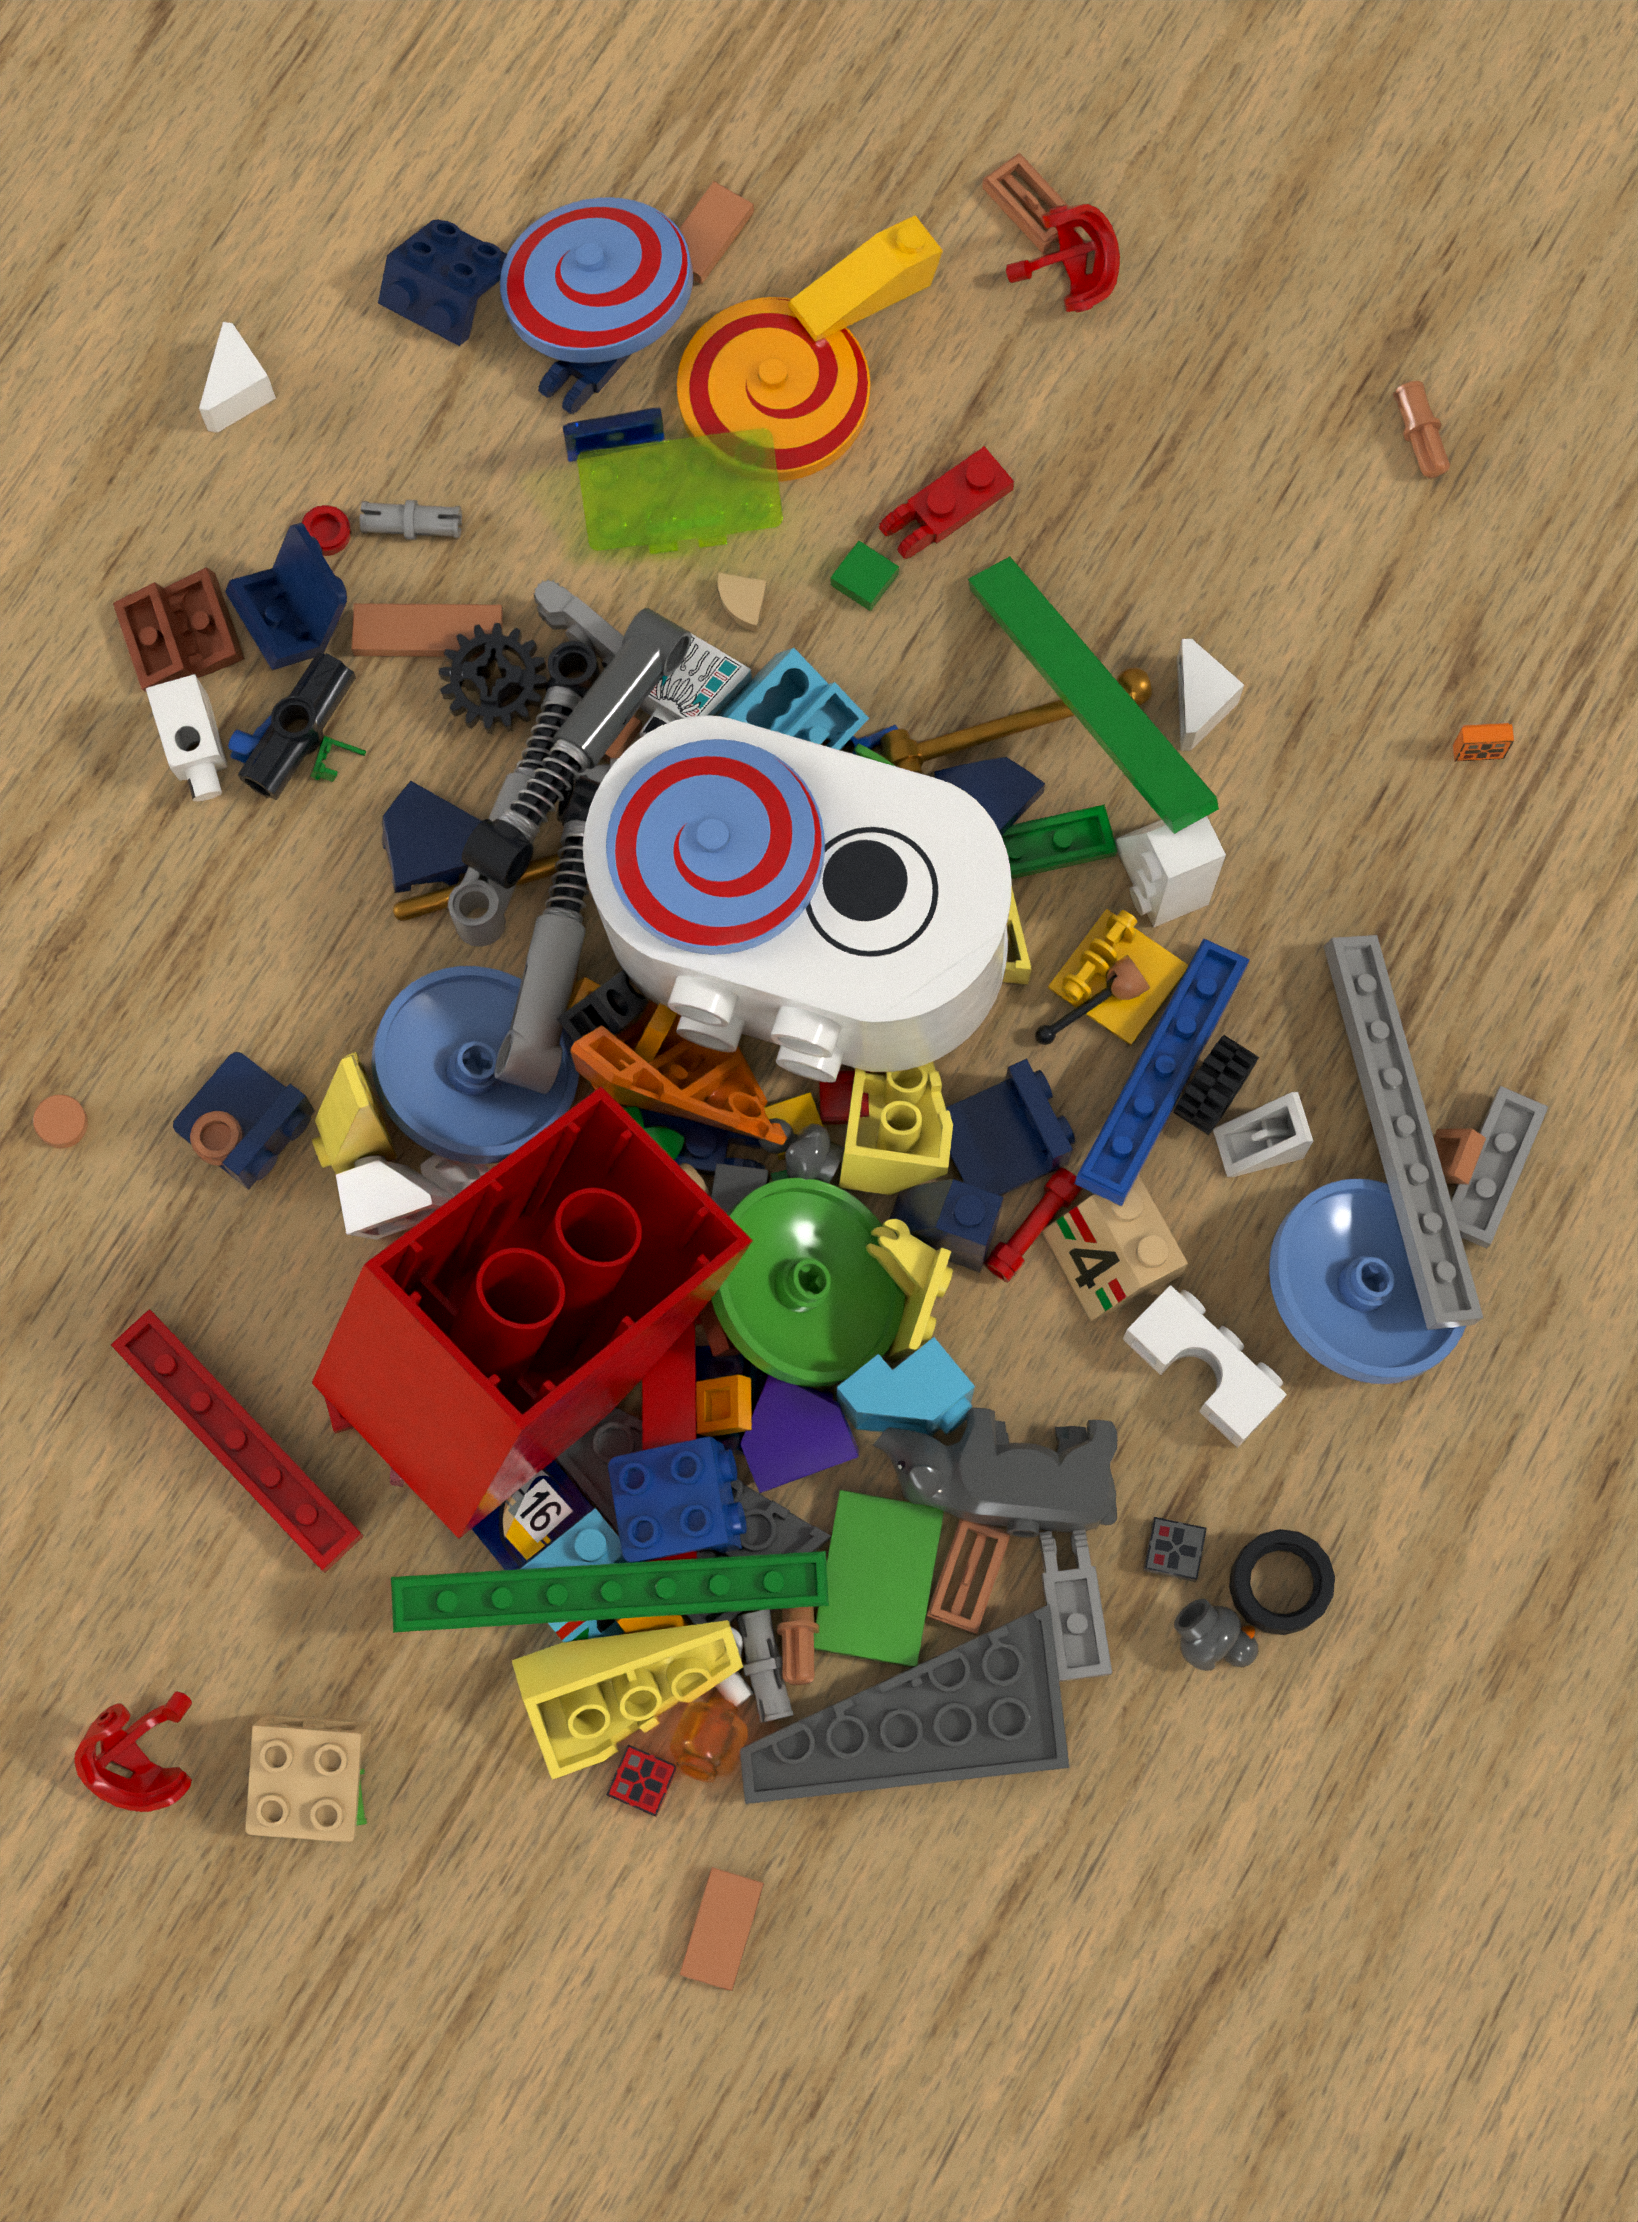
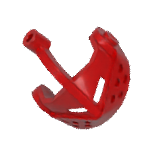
[1006,204,1120,313]
[74,1691,192,1812]

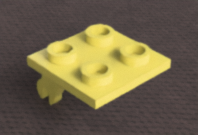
[866,1219,953,1362]

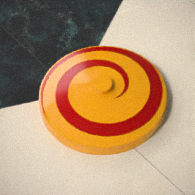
[677,297,870,482]

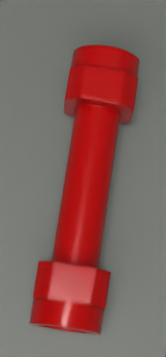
[984,1167,1083,1283]

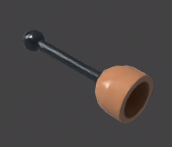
[1035,955,1150,1045]

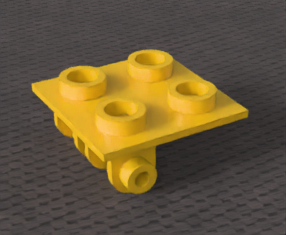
[1048,909,1189,1046]

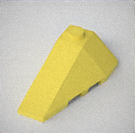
[312,1052,398,1174]
[839,1061,953,1195]
[512,1620,743,1780]

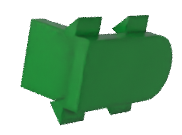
[310,735,366,782]

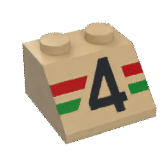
[1041,1175,1188,1323]

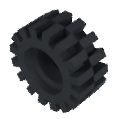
[1173,1035,1259,1135]

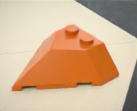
[570,1000,787,1145]

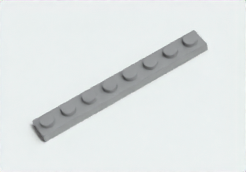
[1323,935,1483,1330]

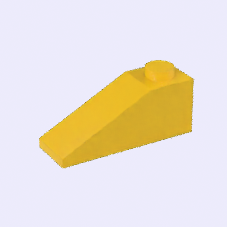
[788,215,943,342]

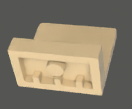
[245,1714,372,1842]

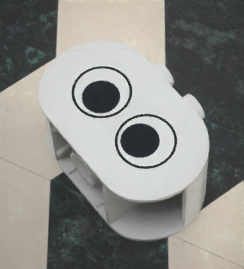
[583,715,1011,1082]

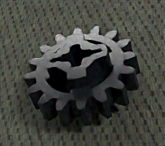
[438,623,548,734]

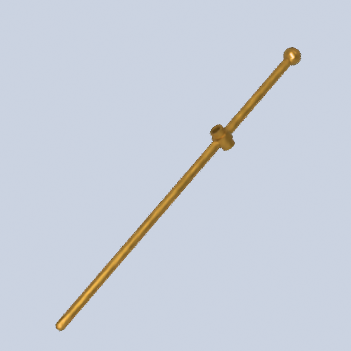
[393,667,1152,921]

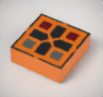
[1453,723,1514,761]

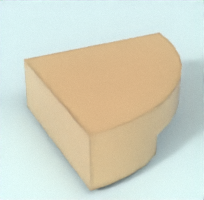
[717,572,767,632]

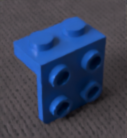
[608,1436,747,1563]

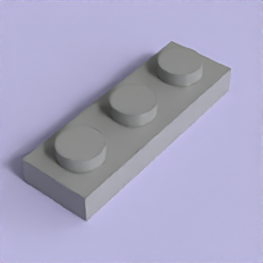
[1451,1086,1548,1249]

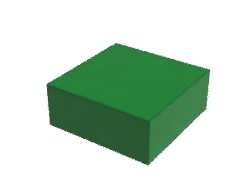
[830,541,899,612]

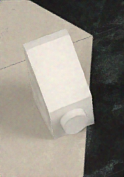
[336,1155,454,1240]

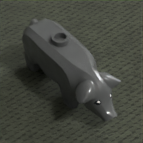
[873,1407,1118,1538]

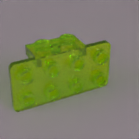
[577,428,783,554]

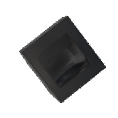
[557,969,649,1042]

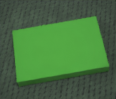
[814,1490,944,1668]

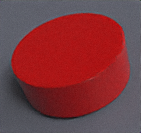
[301,505,351,556]

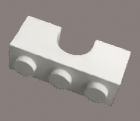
[1123,1285,1287,1448]

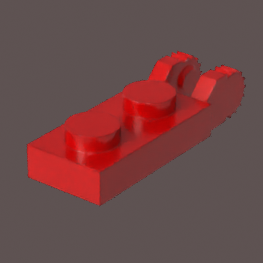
[878,446,1014,559]

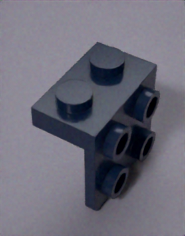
[378,219,507,346]
[225,523,347,670]
[173,1052,315,1190]
[946,1058,1076,1196]

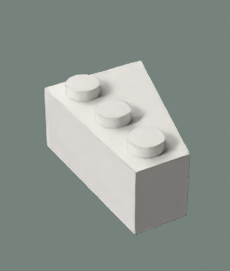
[1114,816,1226,927]

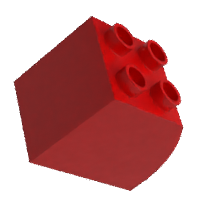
[312,1086,753,1539]

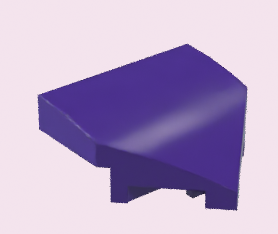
[740,1375,859,1493]

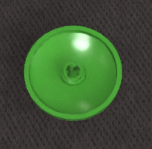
[711,1178,905,1387]

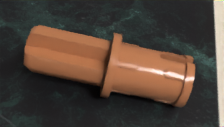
[1393,381,1450,479]
[776,1607,819,1685]

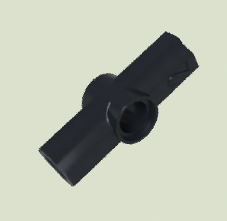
[238,652,356,800]

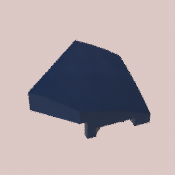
[934,757,1045,836]
[382,781,482,893]

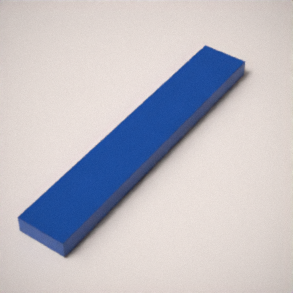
[1074,938,1250,1206]

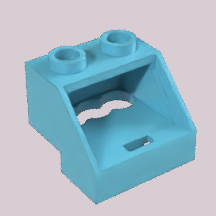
[717,648,869,750]
[837,1337,975,1436]

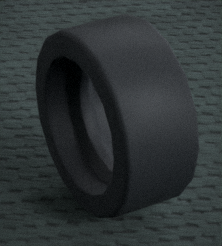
[1229,1529,1335,1635]

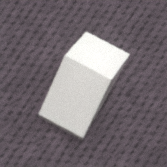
[199,322,276,433]
[1177,639,1244,751]
[1213,1092,1313,1177]

